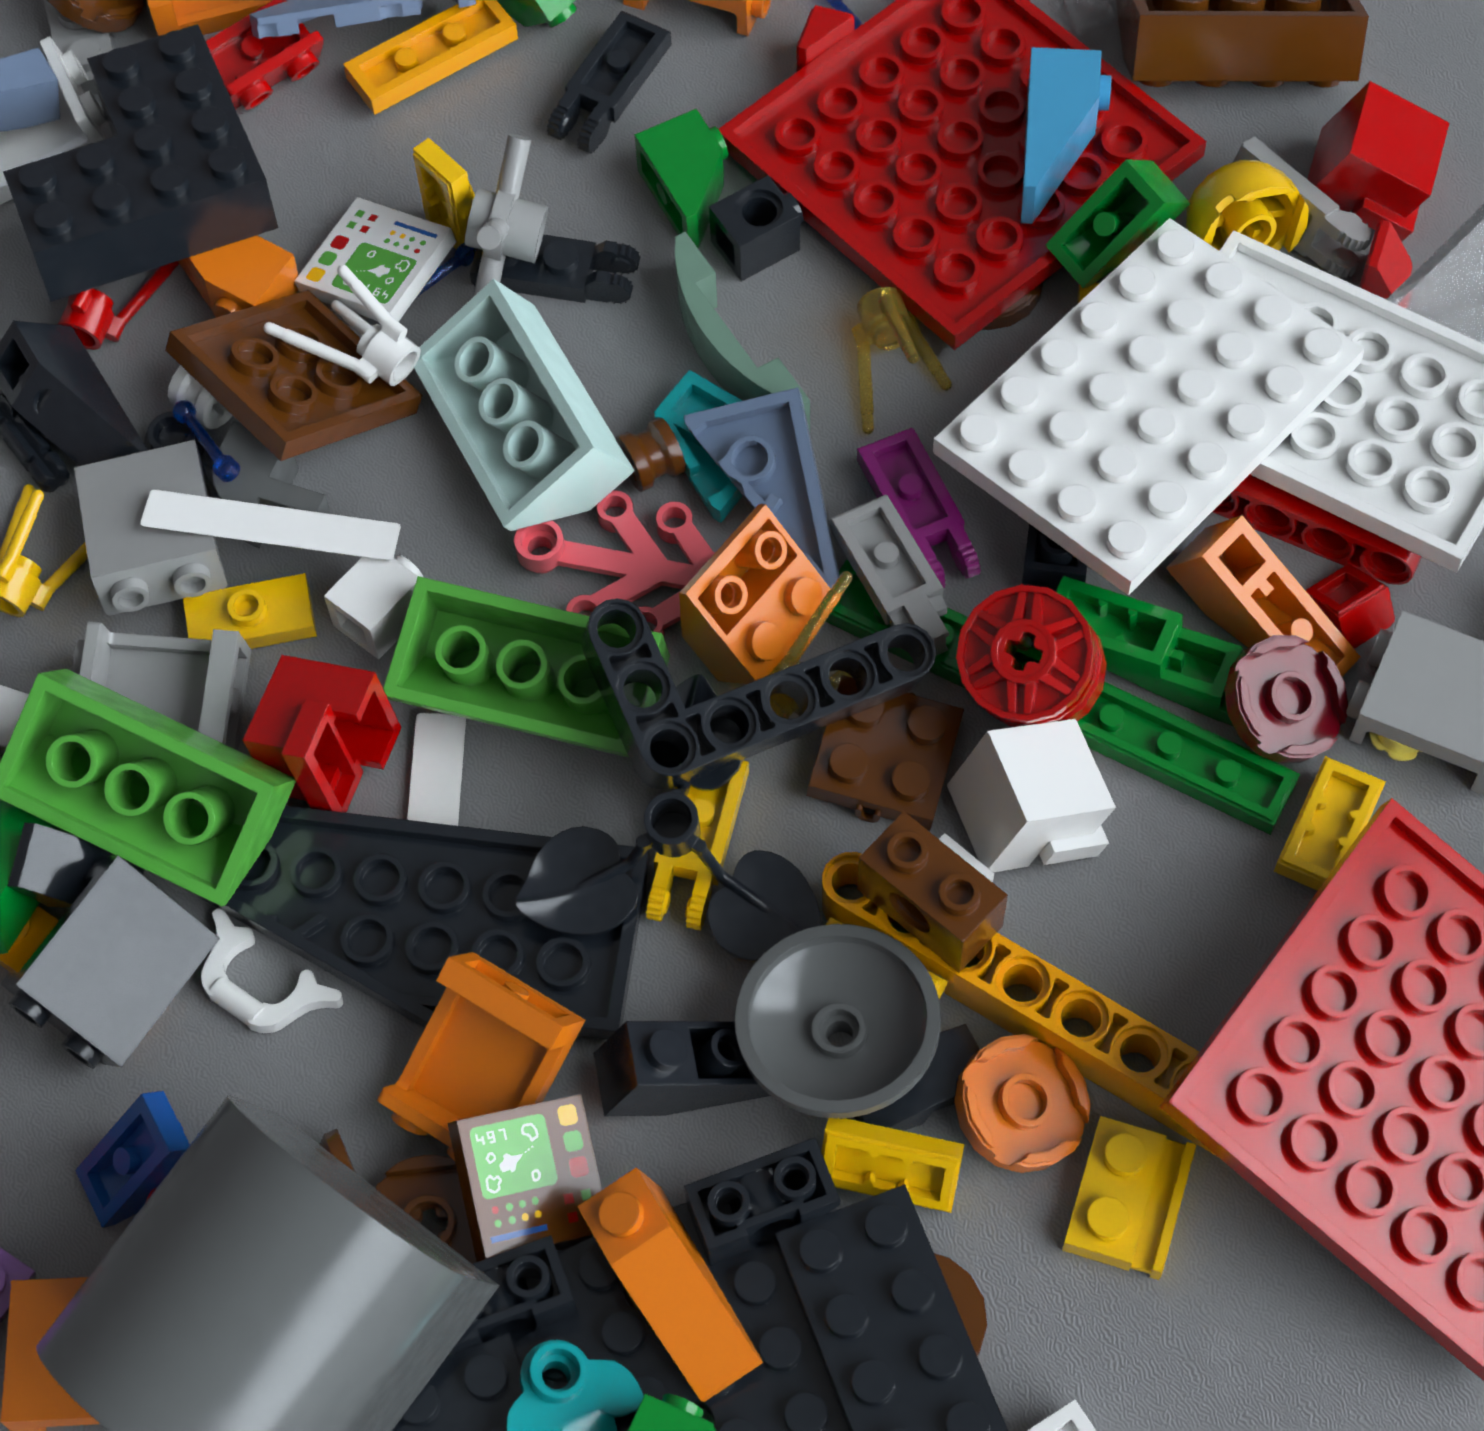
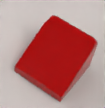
[796,5,854,71]
[1359,219,1412,307]
[1305,564,1395,649]

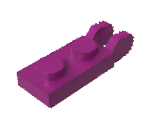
[857,428,981,588]

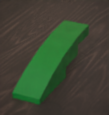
[1056,576,1243,726]

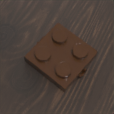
[806,675,964,831]

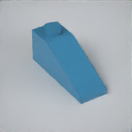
[1021,47,1111,224]

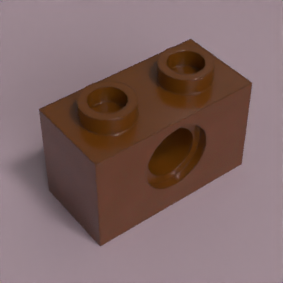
[858,811,1008,973]

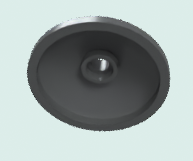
[735,924,941,1118]

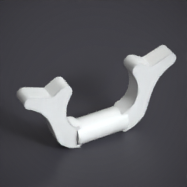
[201,908,343,1033]

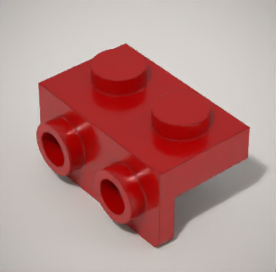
[206,0,324,110]

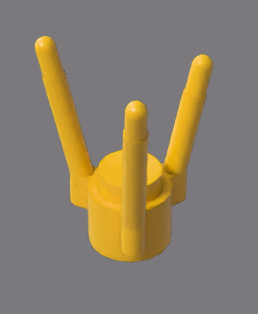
[0,484,88,617]

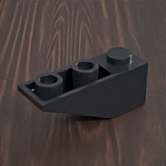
[0,320,148,466]
[593,1021,771,1117]

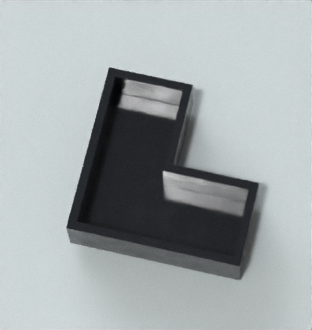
[3,24,278,302]

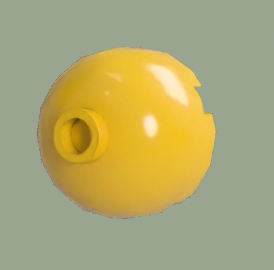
[1186,160,1309,253]

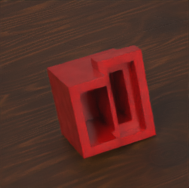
[1307,81,1450,242]
[242,655,402,813]

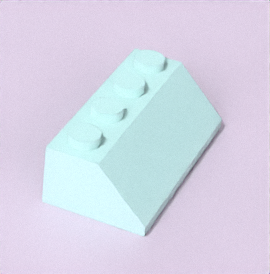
[414,279,634,531]

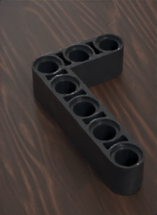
[582,598,936,790]

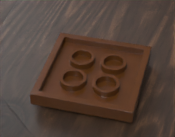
[165,290,423,461]

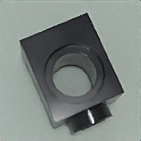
[709,175,804,281]

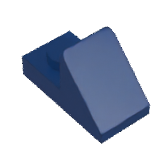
[75,1091,190,1228]

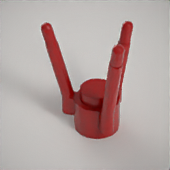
[58,261,179,350]

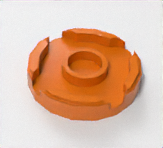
[954,1034,1091,1173]

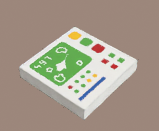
[295,197,456,322]

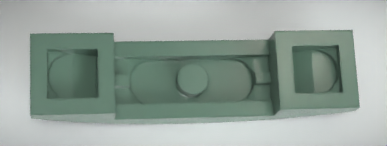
[675,232,810,432]

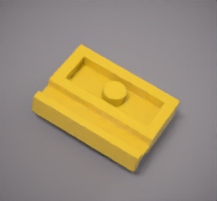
[1062,1116,1197,1281]

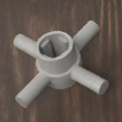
[465,134,548,297]

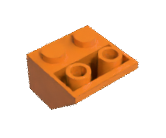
[679,504,837,684]

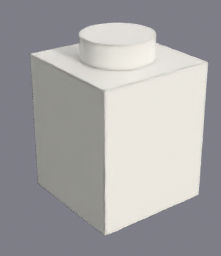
[324,554,423,660]

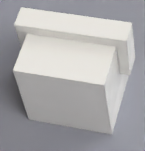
[947,719,1116,872]

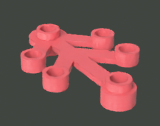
[514,490,715,637]

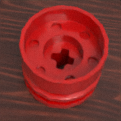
[956,584,1107,727]

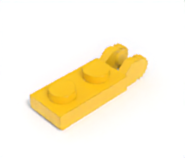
[646,760,749,931]

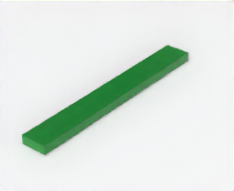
[819,559,1301,835]

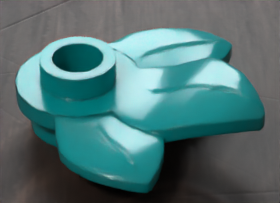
[506,1340,644,1431]

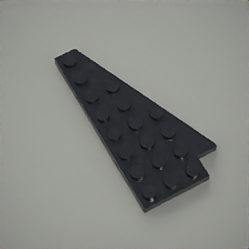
[185,806,650,1040]

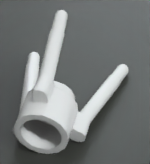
[263,265,421,386]

